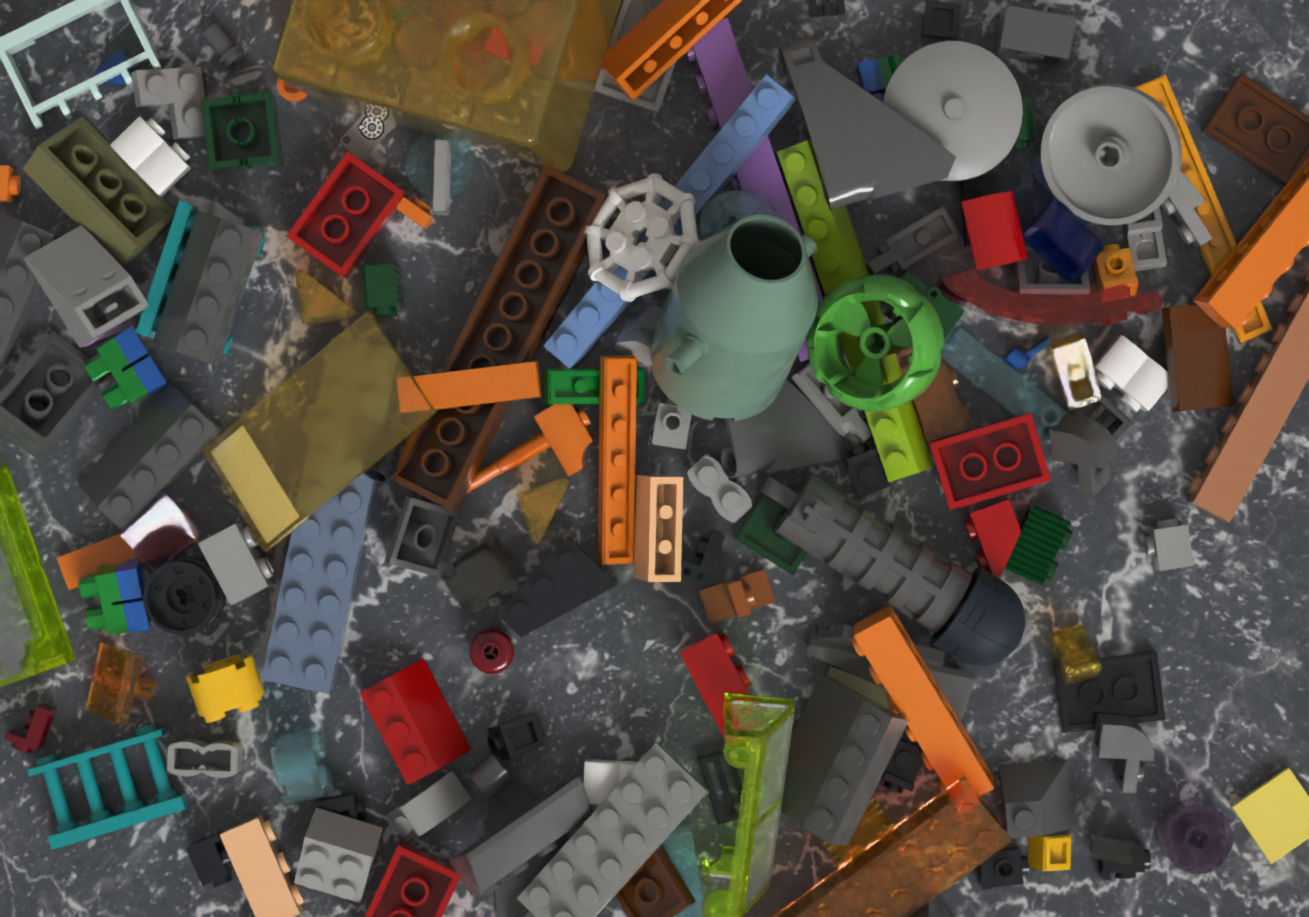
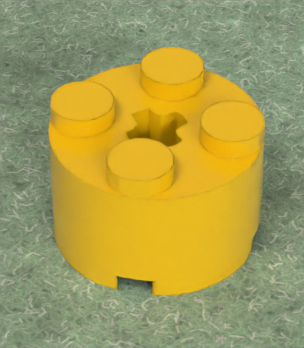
[185,653,265,723]

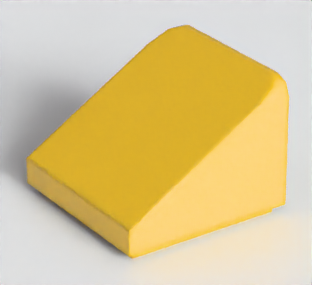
[1028,834,1071,871]

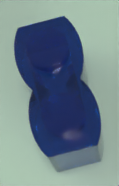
[1022,199,1104,282]

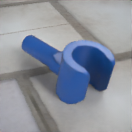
[1004,336,1052,370]

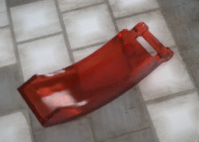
[936,269,1162,328]

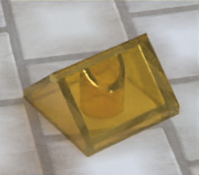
[295,269,362,326]
[516,477,571,544]

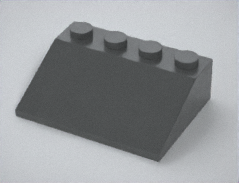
[762,673,909,846]

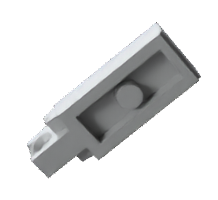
[792,362,872,447]

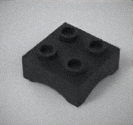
[960,171,1037,247]

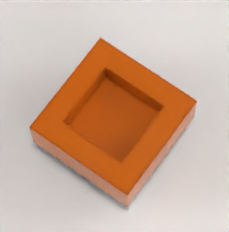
[0,165,21,203]
[396,196,434,230]

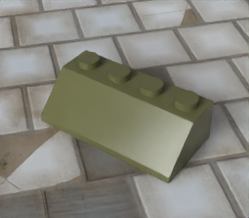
[23,116,176,267]

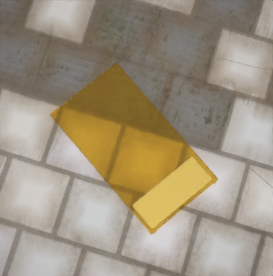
[202,311,436,552]

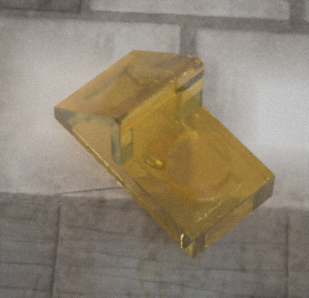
[1049,334,1102,411]
[1050,624,1102,685]

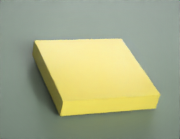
[1231,767,1309,864]

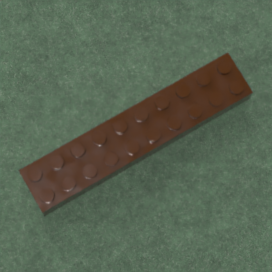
[390,165,608,511]

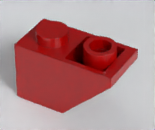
[964,498,1021,578]

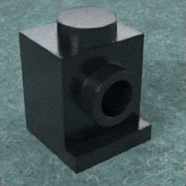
[186,830,233,888]
[1098,840,1151,880]
[976,846,1029,890]

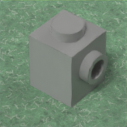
[652,397,692,450]
[1144,518,1194,571]

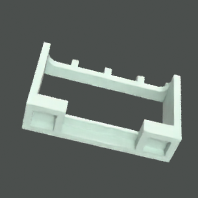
[0,0,162,129]

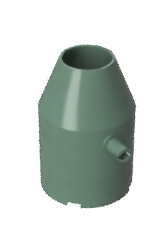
[649,214,818,422]

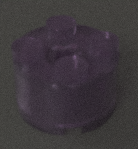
[1156,800,1233,874]

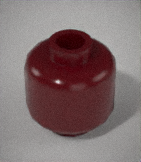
[469,628,515,674]

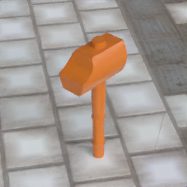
[466,404,595,494]

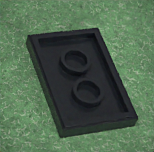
[1053,651,1166,733]

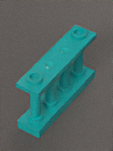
[136,200,266,355]
[27,723,190,850]

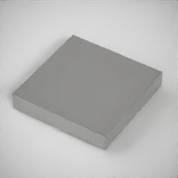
[433,140,451,216]

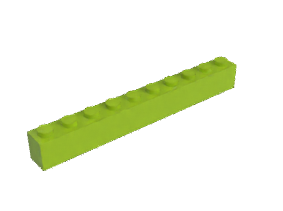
[777,140,934,482]

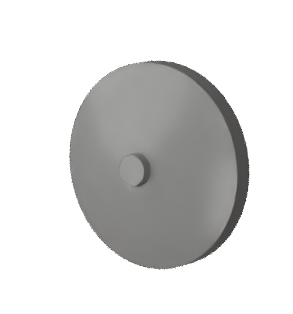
[882,41,1023,182]
[1041,84,1182,225]

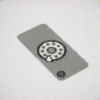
[340,95,404,160]

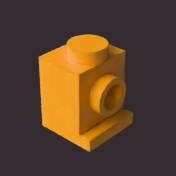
[1093,244,1139,302]

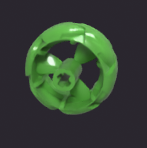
[807,274,944,411]

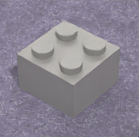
[198,522,277,606]
[294,807,383,903]

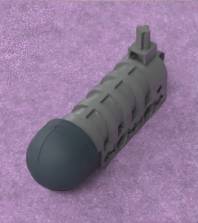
[760,472,1025,666]

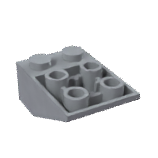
[24,225,150,348]

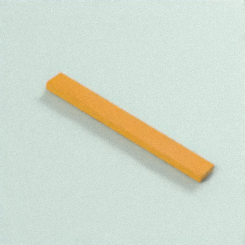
[1134,74,1273,343]

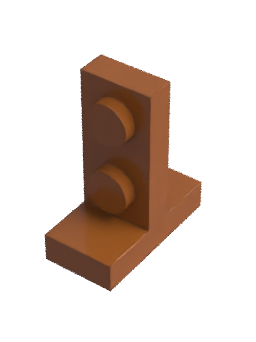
[699,568,776,624]

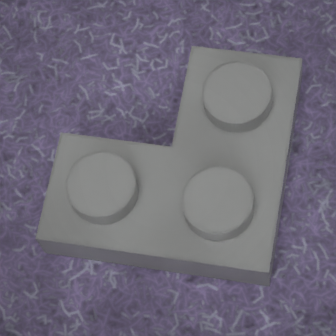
[131,66,206,140]

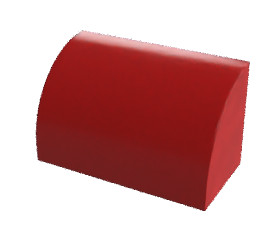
[961,191,1028,270]

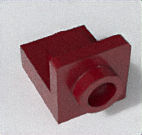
[4,704,57,753]

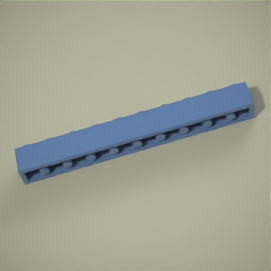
[543,74,797,369]

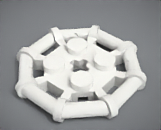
[584,173,701,302]

